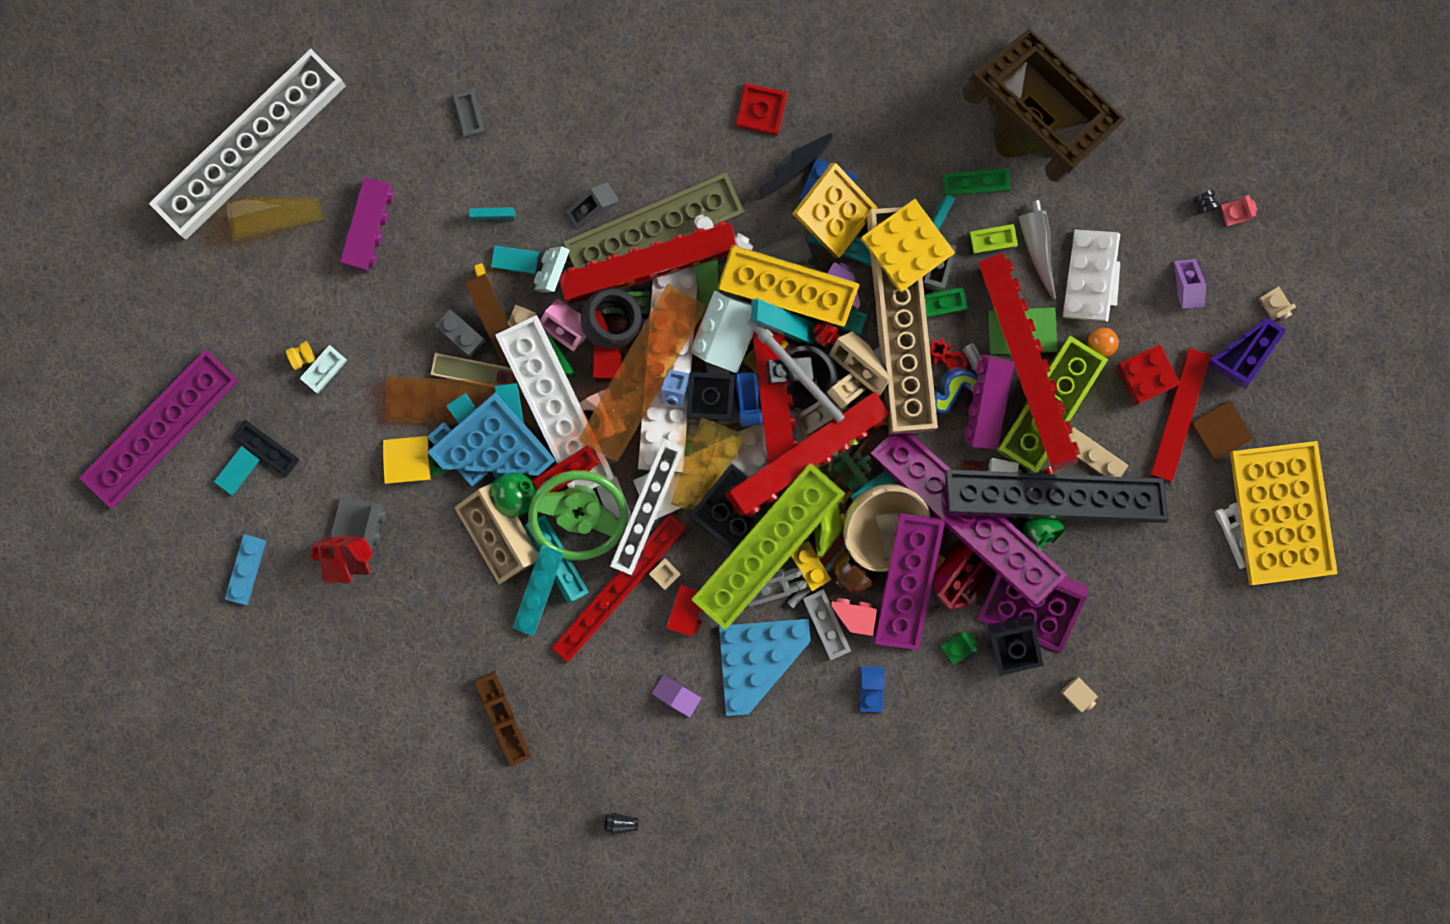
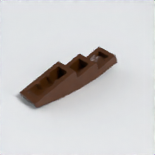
[474,671,532,766]

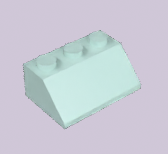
[690,290,754,373]

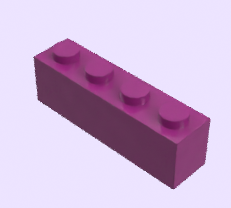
[340,177,395,272]
[964,354,1015,449]

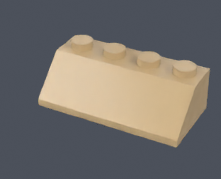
[454,483,539,584]

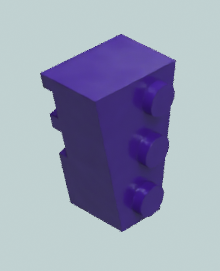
[1209,318,1286,390]

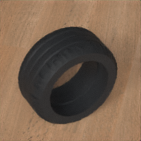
[581,288,642,350]

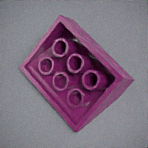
[977,572,1088,653]

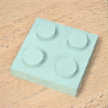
[534,246,569,293]

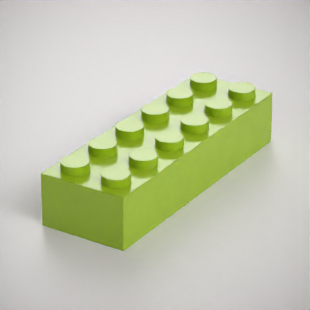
[996,336,1108,473]

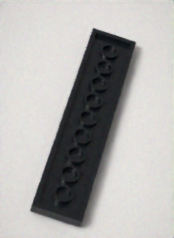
[944,470,1169,523]

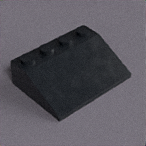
[688,463,778,553]

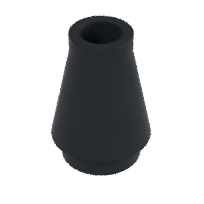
[605,812,639,835]

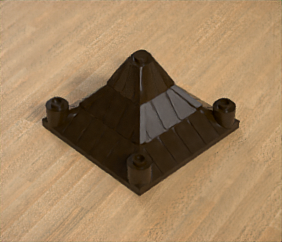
[962,28,1125,183]

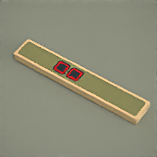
[431,353,523,393]

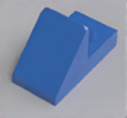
[860,666,885,712]

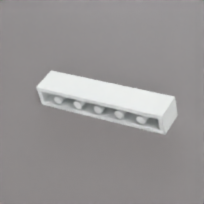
[611,438,684,575]

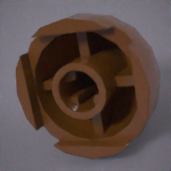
[833,548,877,593]

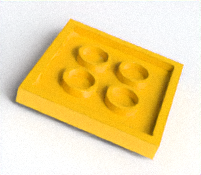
[792,163,878,258]
[861,199,955,293]

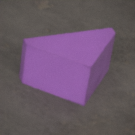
[652,674,702,717]

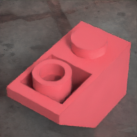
[831,598,877,636]

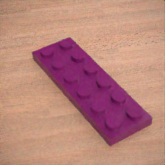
[873,512,945,650]

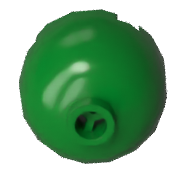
[490,472,536,518]
[1020,518,1066,551]

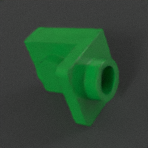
[940,631,977,665]

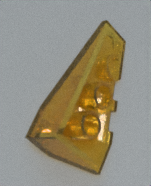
[226,196,325,245]
[671,418,744,512]

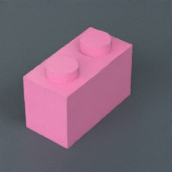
[540,299,586,352]

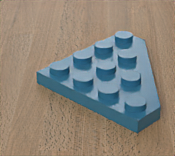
[428,392,555,476]
[719,619,811,716]

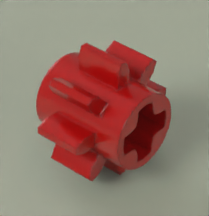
[812,321,840,347]
[929,338,953,367]

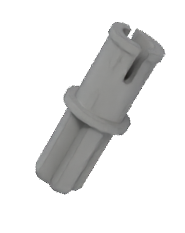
[963,343,981,377]

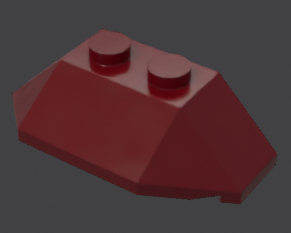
[934,540,995,610]

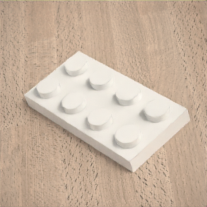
[1063,230,1120,322]

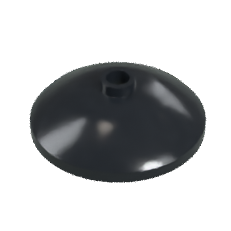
[786,346,837,413]

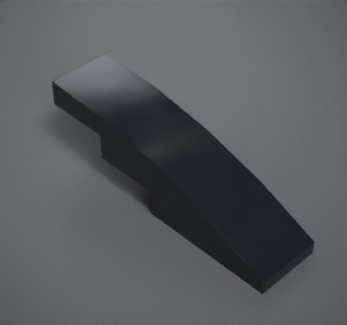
[759,133,833,199]

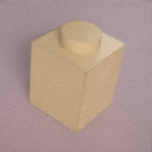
[1060,677,1098,713]

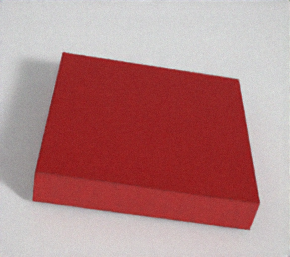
[735,83,788,136]

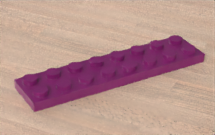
[79,349,239,509]

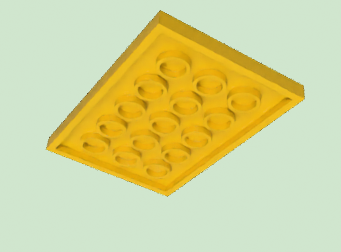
[1230,441,1337,585]

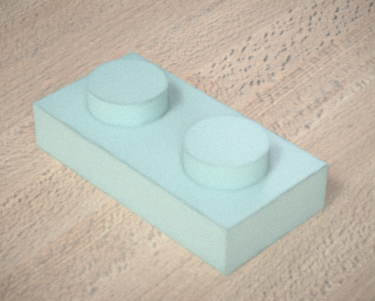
[300,345,348,394]

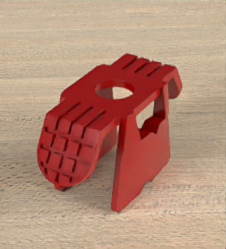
[310,536,372,583]

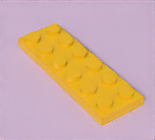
[718,245,859,327]

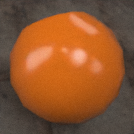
[1088,327,1119,358]

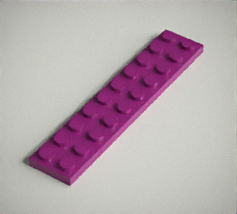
[869,433,1067,608]

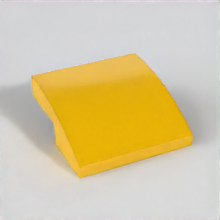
[383,436,431,484]

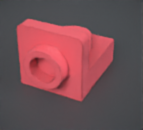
[1220,195,1257,227]

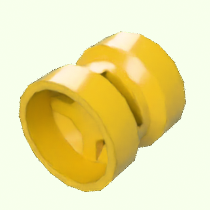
[286,341,316,370]

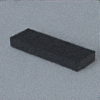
[232,420,300,477]

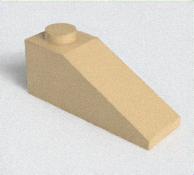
[829,331,890,396]

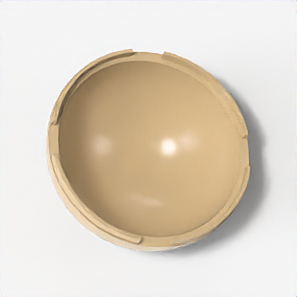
[843,484,930,572]

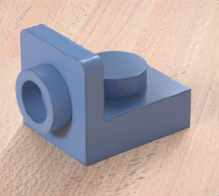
[661,369,690,408]

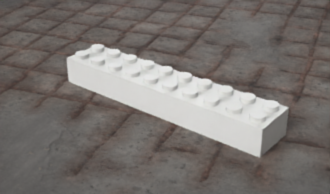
[149,49,346,239]

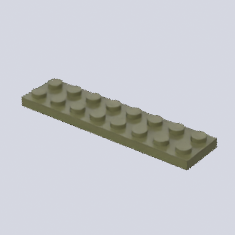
[563,172,744,269]

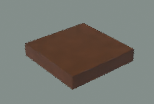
[1191,400,1253,461]

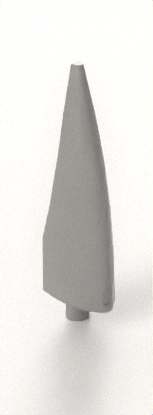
[1018,200,1056,299]

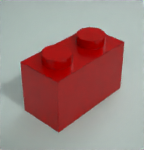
[667,585,704,636]

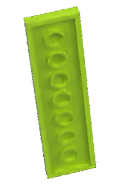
[692,463,845,630]

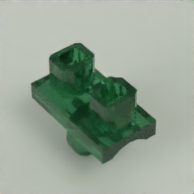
[832,451,872,491]

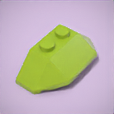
[814,497,845,558]

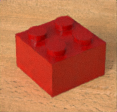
[1116,344,1180,406]

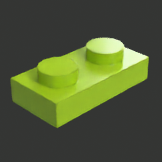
[969,224,1018,255]

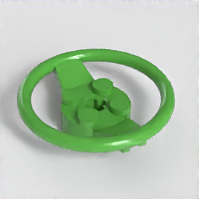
[528,471,628,561]

